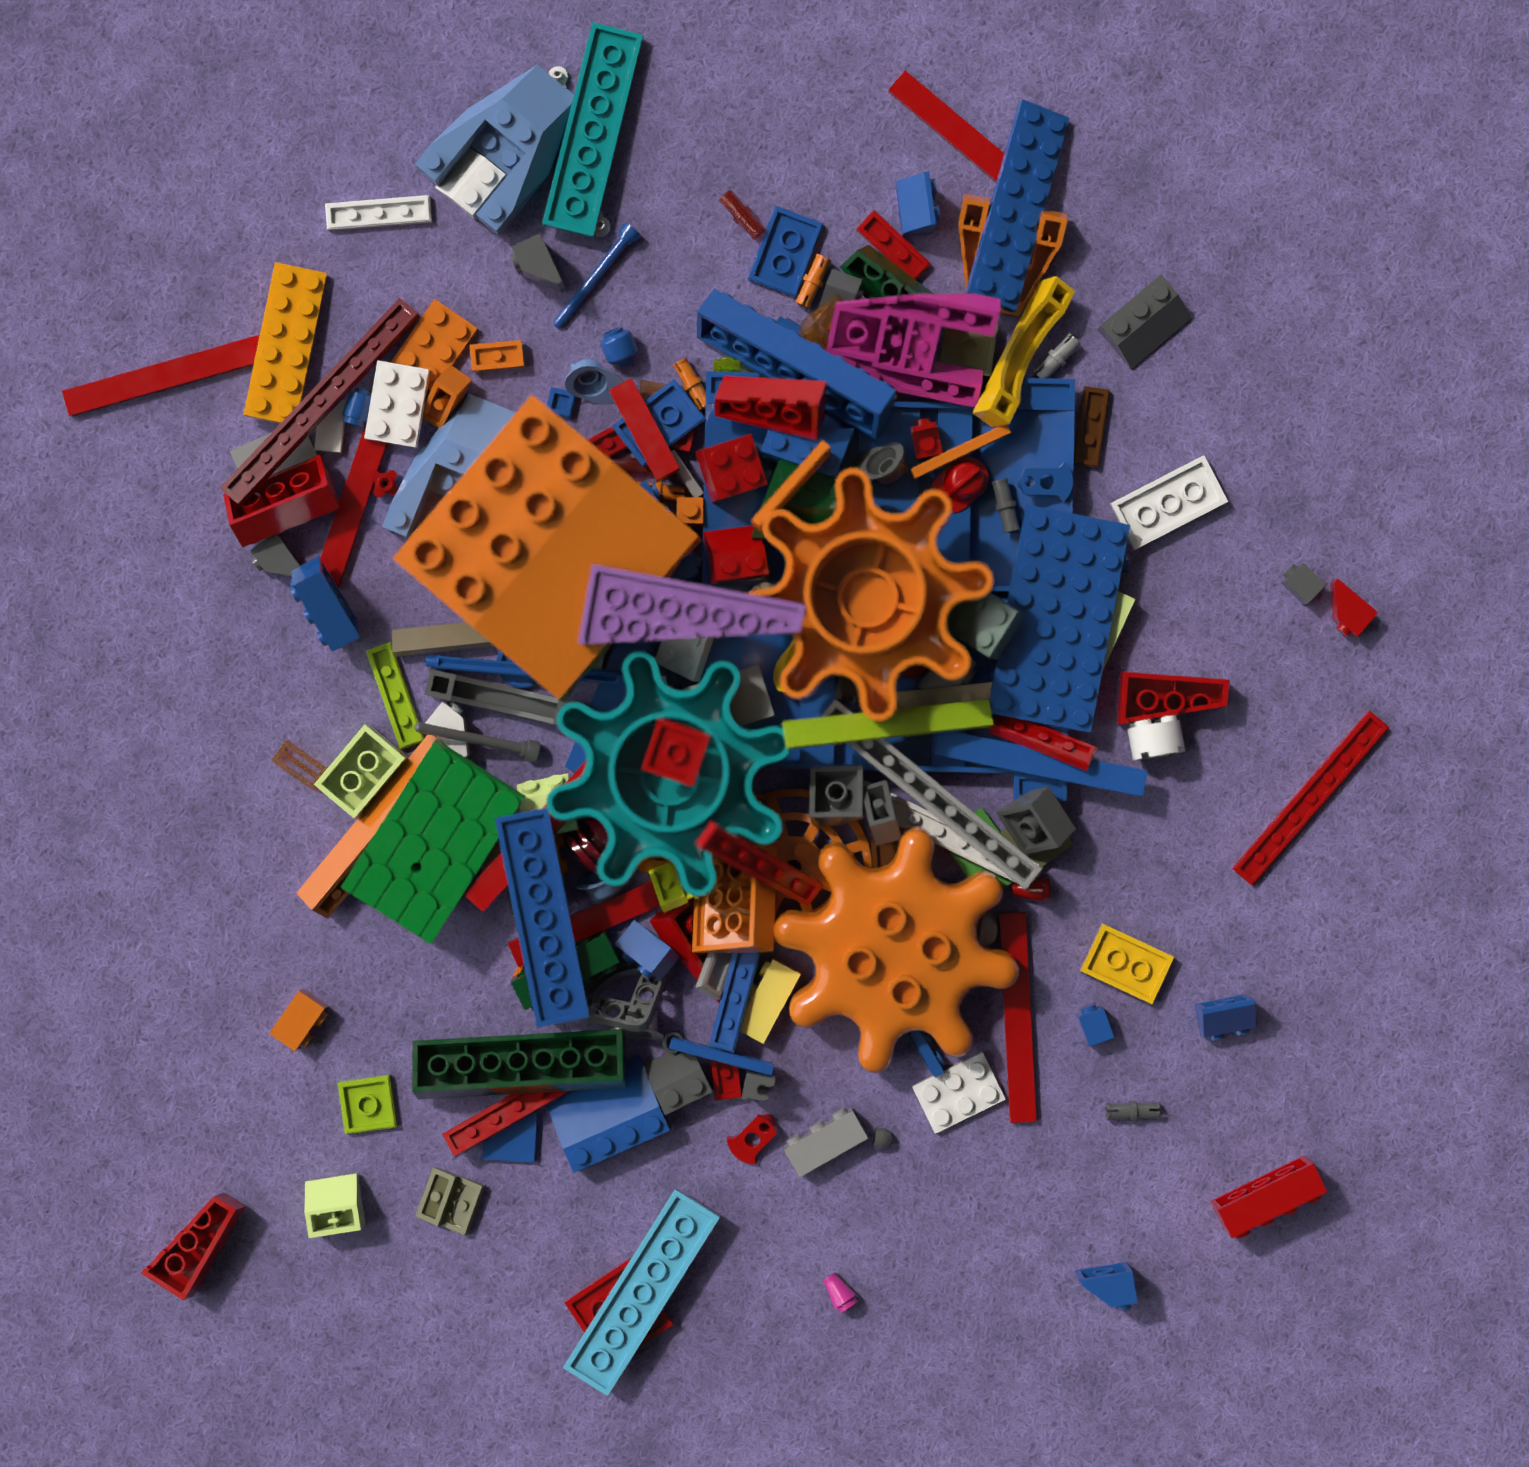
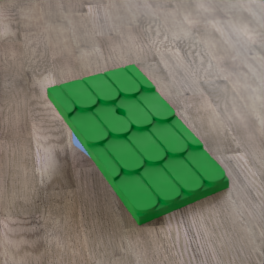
[341,739,526,944]

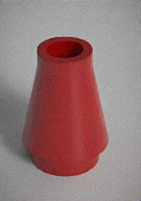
[1012,876,1051,902]

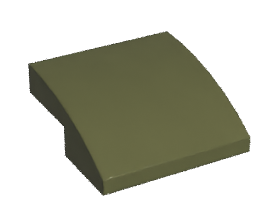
[415,1167,486,1235]

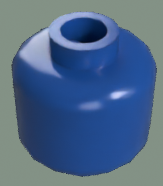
[600,326,639,368]

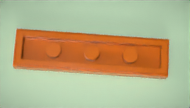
[910,425,1011,480]
[752,440,831,531]

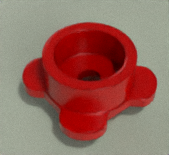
[371,470,399,498]

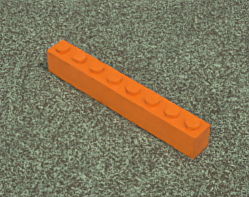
[297,735,447,919]

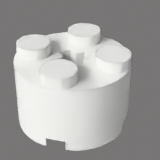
[1127,715,1185,761]

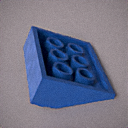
[547,1055,671,1173]

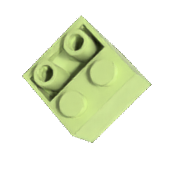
[305,1173,366,1238]

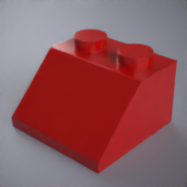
[703,525,769,584]

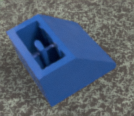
[896,172,940,237]

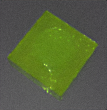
[713,357,740,372]

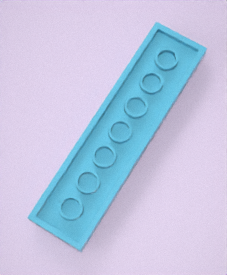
[563,1188,720,1396]

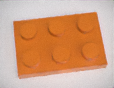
[390,299,479,391]

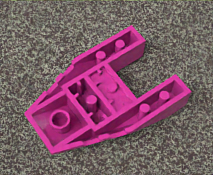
[826,294,1000,407]

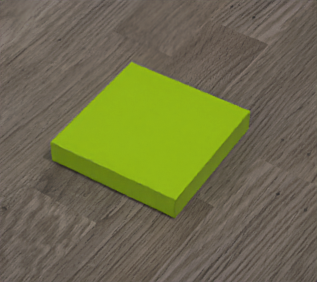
[337,1074,398,1134]

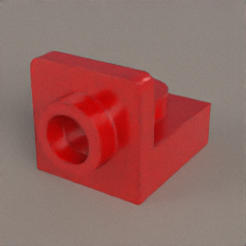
[910,418,943,459]

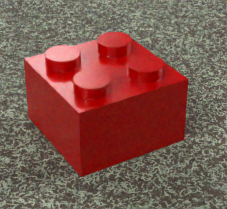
[695,434,767,503]

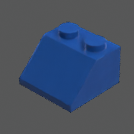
[1194,994,1256,1041]
[1075,1262,1138,1310]

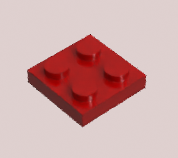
[642,717,711,787]

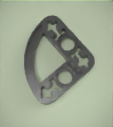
[582,962,669,1032]

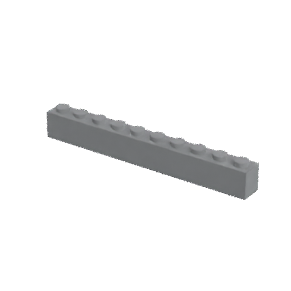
[821,700,1042,889]

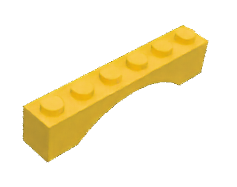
[973,276,1075,427]

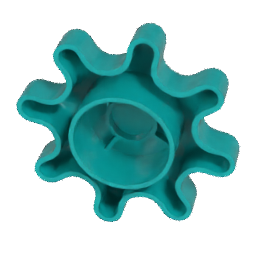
[546,651,791,897]

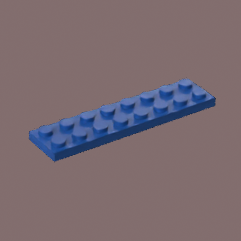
[965,99,1070,313]
[495,807,589,1028]

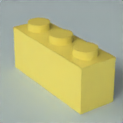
[741,958,801,1043]

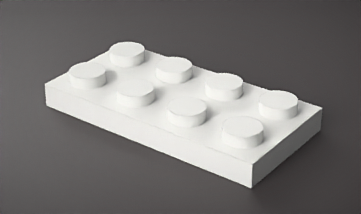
[1110,455,1228,550]

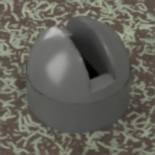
[662,1031,683,1053]
[873,1127,892,1149]

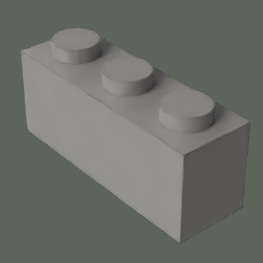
[784,1107,868,1177]

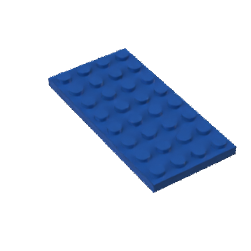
[989,505,1130,733]

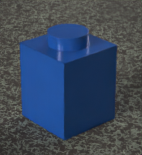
[1076,1004,1114,1047]

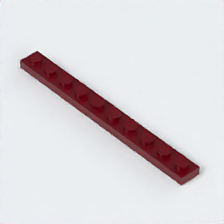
[220,298,420,507]

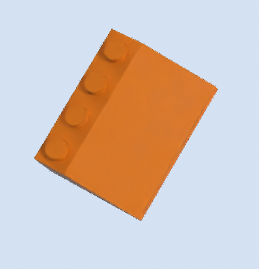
[692,841,777,953]

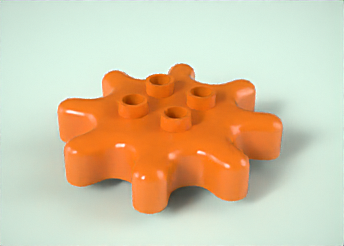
[747,468,993,722]
[773,826,1019,1073]

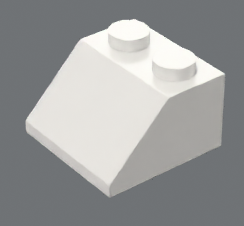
[435,149,507,221]

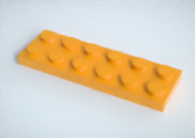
[243,262,327,424]

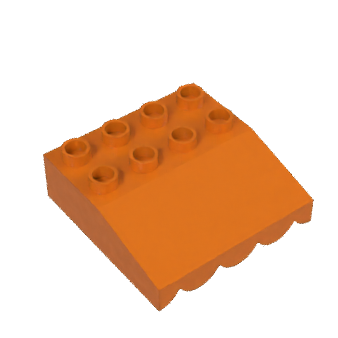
[392,394,702,702]

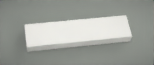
[325,195,432,231]

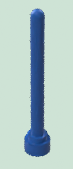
[553,222,641,328]

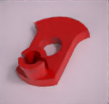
[727,1114,778,1164]

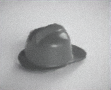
[848,442,909,485]

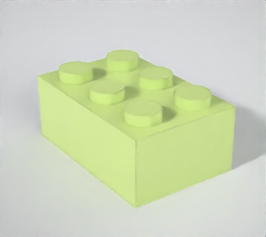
[314,724,409,819]

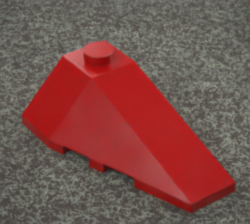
[650,897,723,1003]

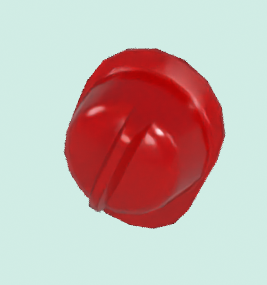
[931,457,989,513]

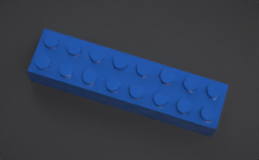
[697,288,896,439]

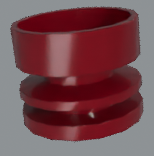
[564,817,609,877]

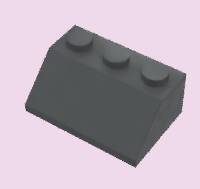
[1097,274,1191,369]

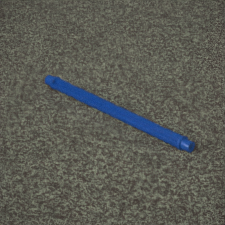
[426,654,626,686]

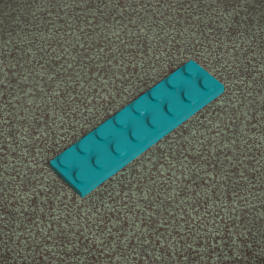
[542,22,643,238]

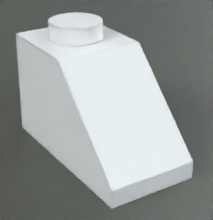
[426,701,470,758]

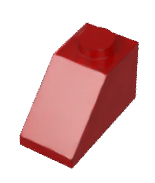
[1330,579,1378,638]

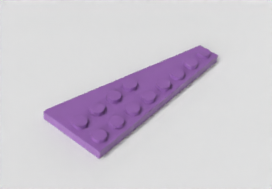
[578,564,806,644]

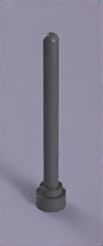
[414,722,540,762]

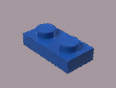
[908,1031,945,1078]

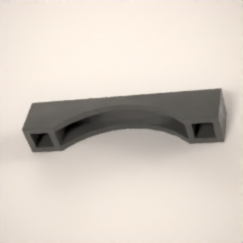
[425,669,587,725]

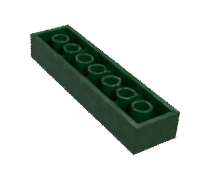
[412,1029,627,1100]

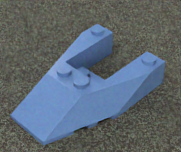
[415,65,574,236]
[382,393,516,538]

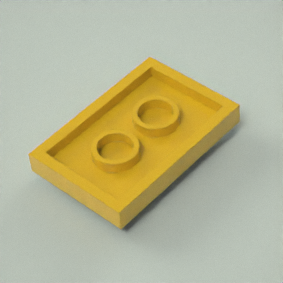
[1080,923,1174,1004]

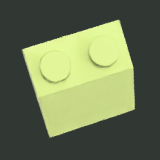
[517,773,578,834]

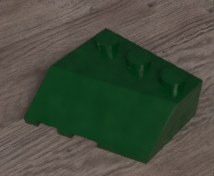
[751,459,837,540]

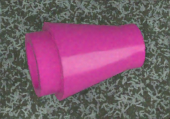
[823,1272,858,1313]

